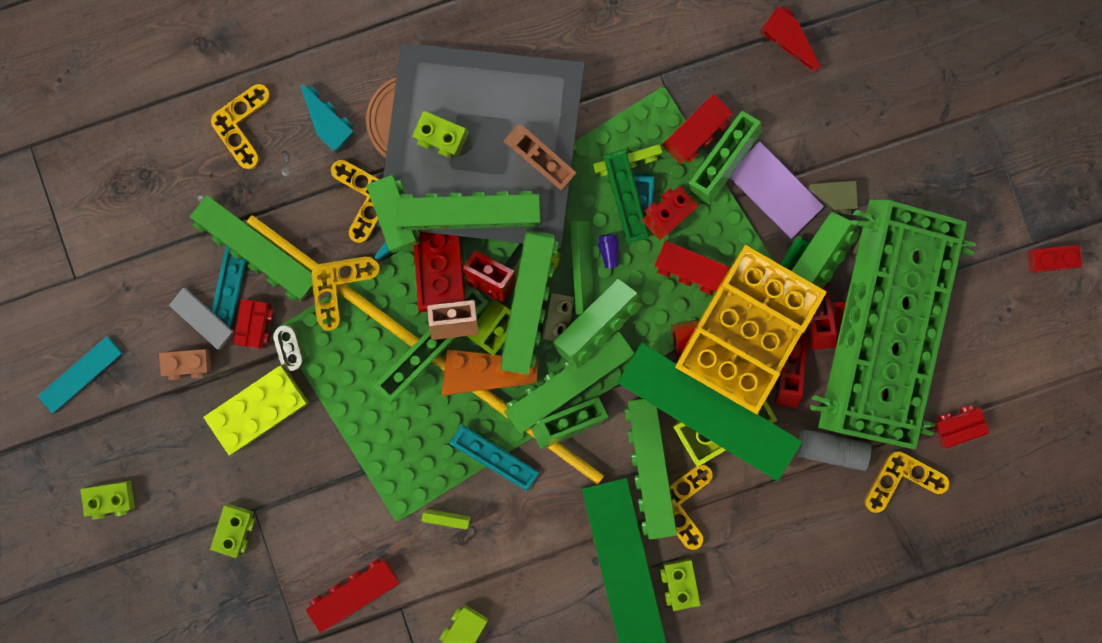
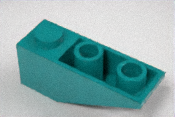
[300,84,355,153]

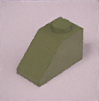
[807,181,858,215]

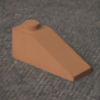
[503,124,576,190]

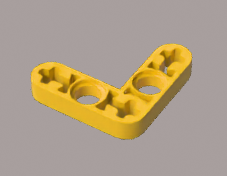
[211,84,271,170]
[331,160,379,243]
[311,256,380,331]
[864,451,949,513]
[669,464,713,550]

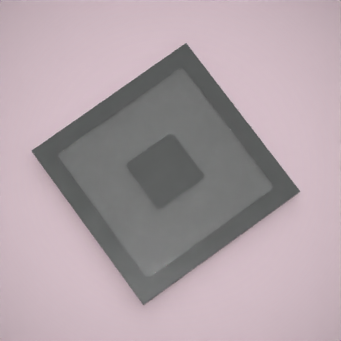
[377,43,585,248]

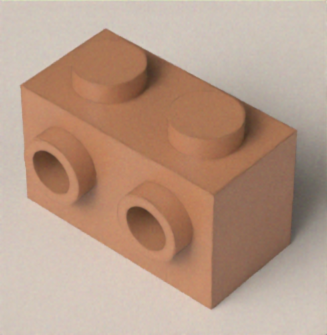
[427,300,479,340]
[159,349,212,380]

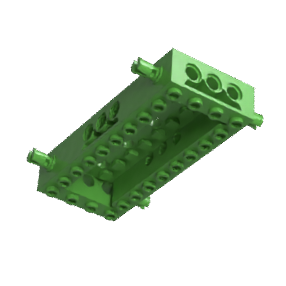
[810,199,976,450]

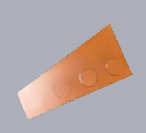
[441,349,539,396]

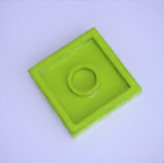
[421,509,471,530]

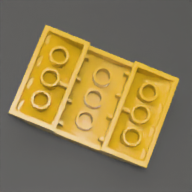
[675,245,827,415]

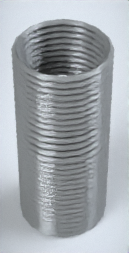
[797,429,872,471]

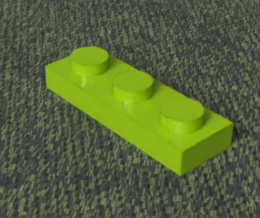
[593,144,662,177]

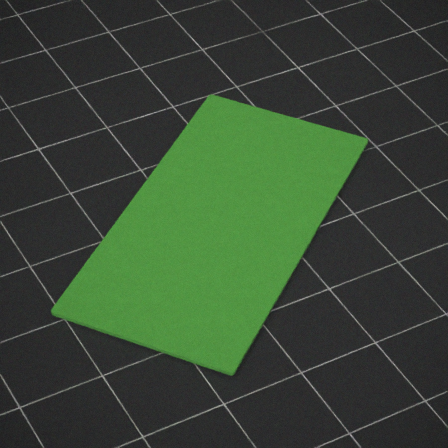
[279,87,773,521]

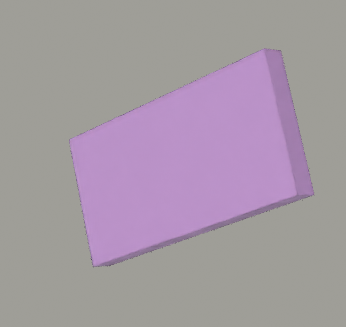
[730,141,824,239]

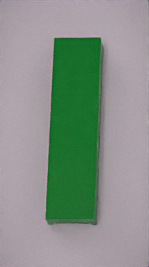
[617,343,802,482]
[582,478,666,643]

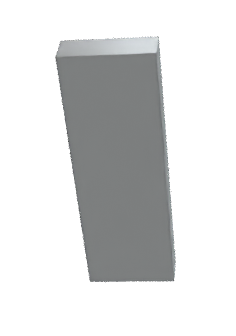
[169,288,235,350]

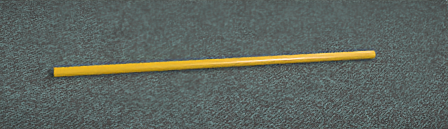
[246,215,604,485]

